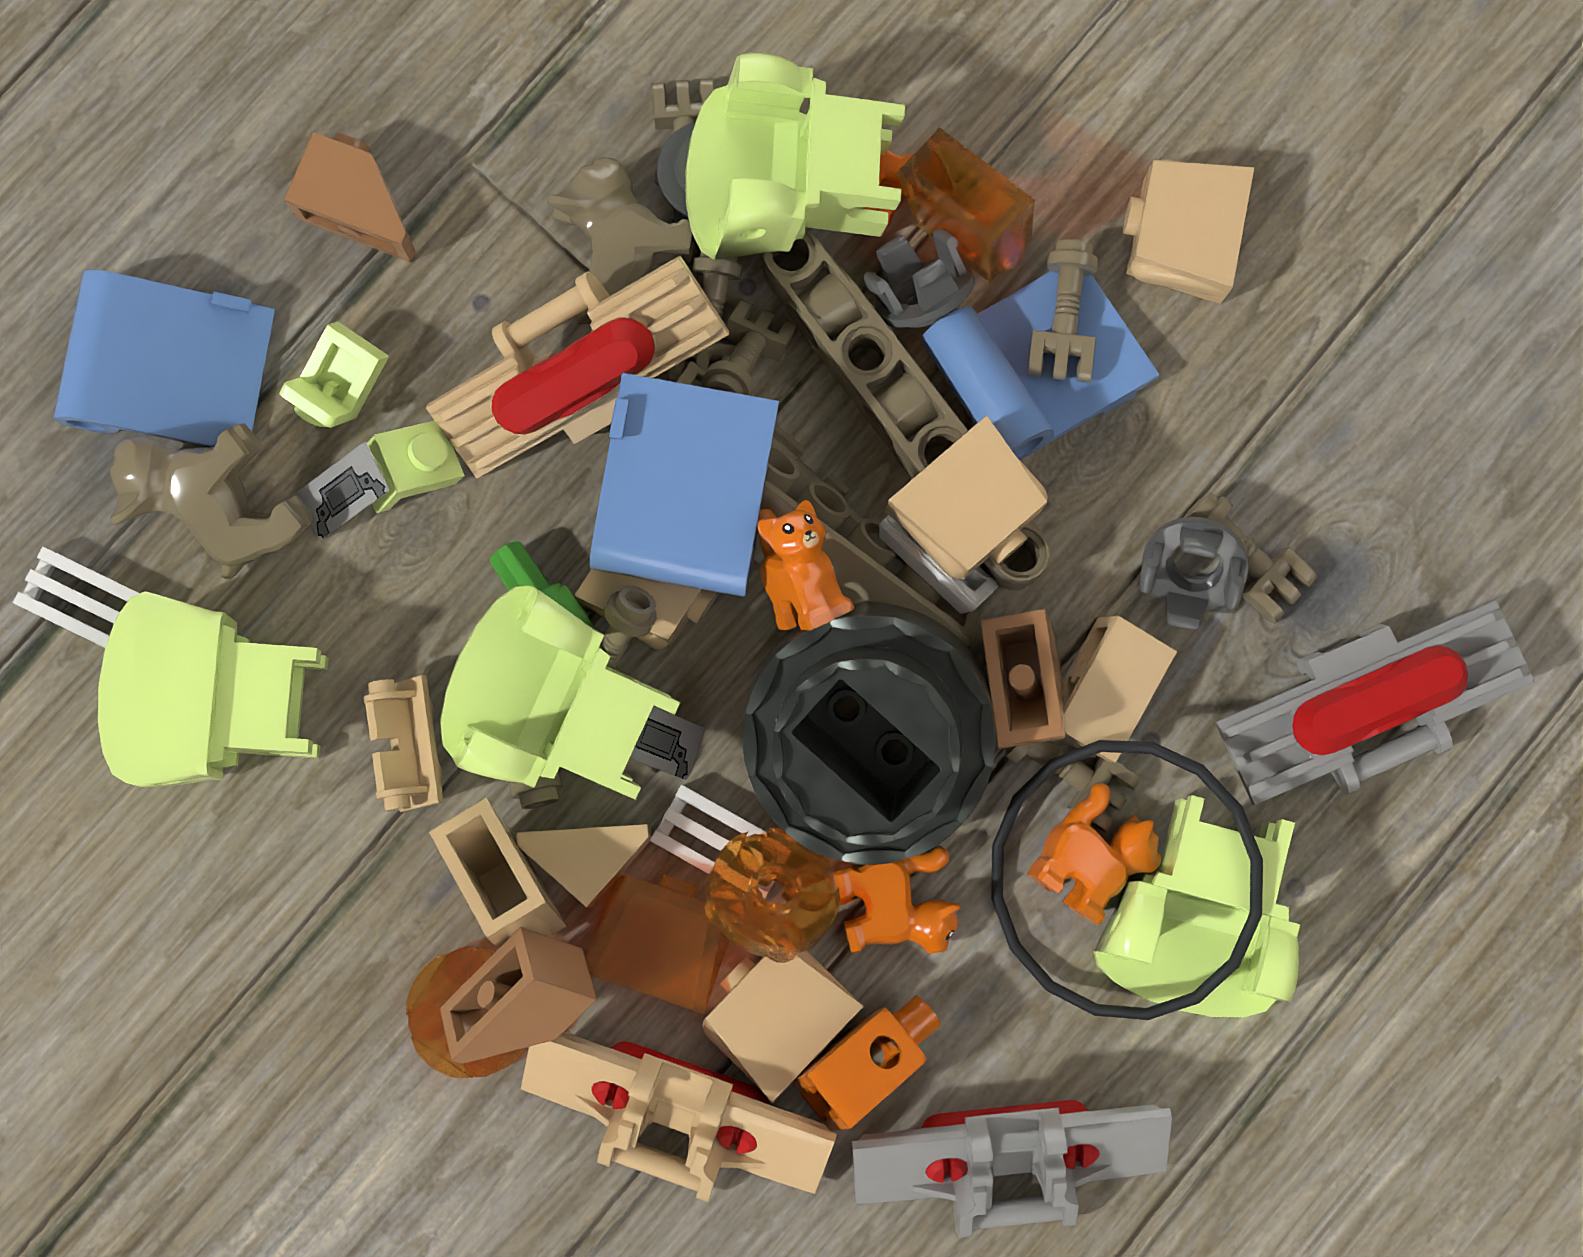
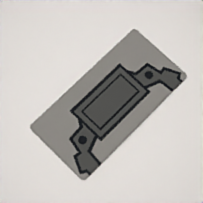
[296,442,389,540]
[630,706,705,780]

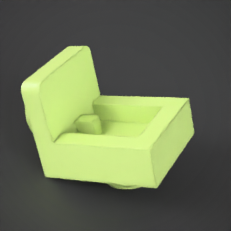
[279,322,389,428]
[367,420,465,513]

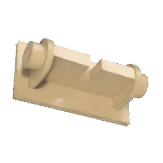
[363,675,444,812]

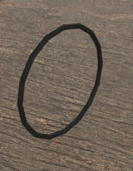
[991,740,1263,1020]

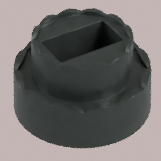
[742,603,997,865]

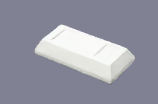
[879,515,999,614]

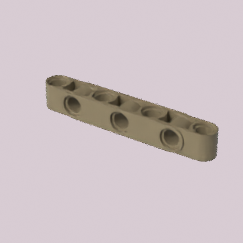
[763,227,1050,590]

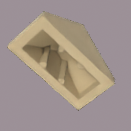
[517,824,651,908]

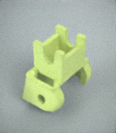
[685,52,905,260]
[440,585,680,800]
[98,591,329,787]
[1093,795,1300,1017]

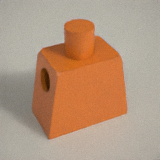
[791,995,941,1131]

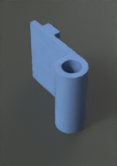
[53,270,275,448]
[921,271,1159,460]
[590,373,779,597]

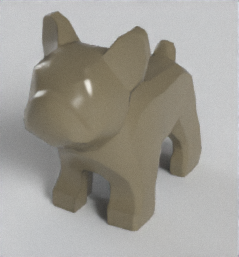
[547,157,696,324]
[110,423,314,579]

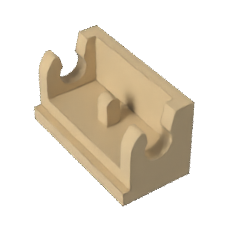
[1061,616,1177,763]

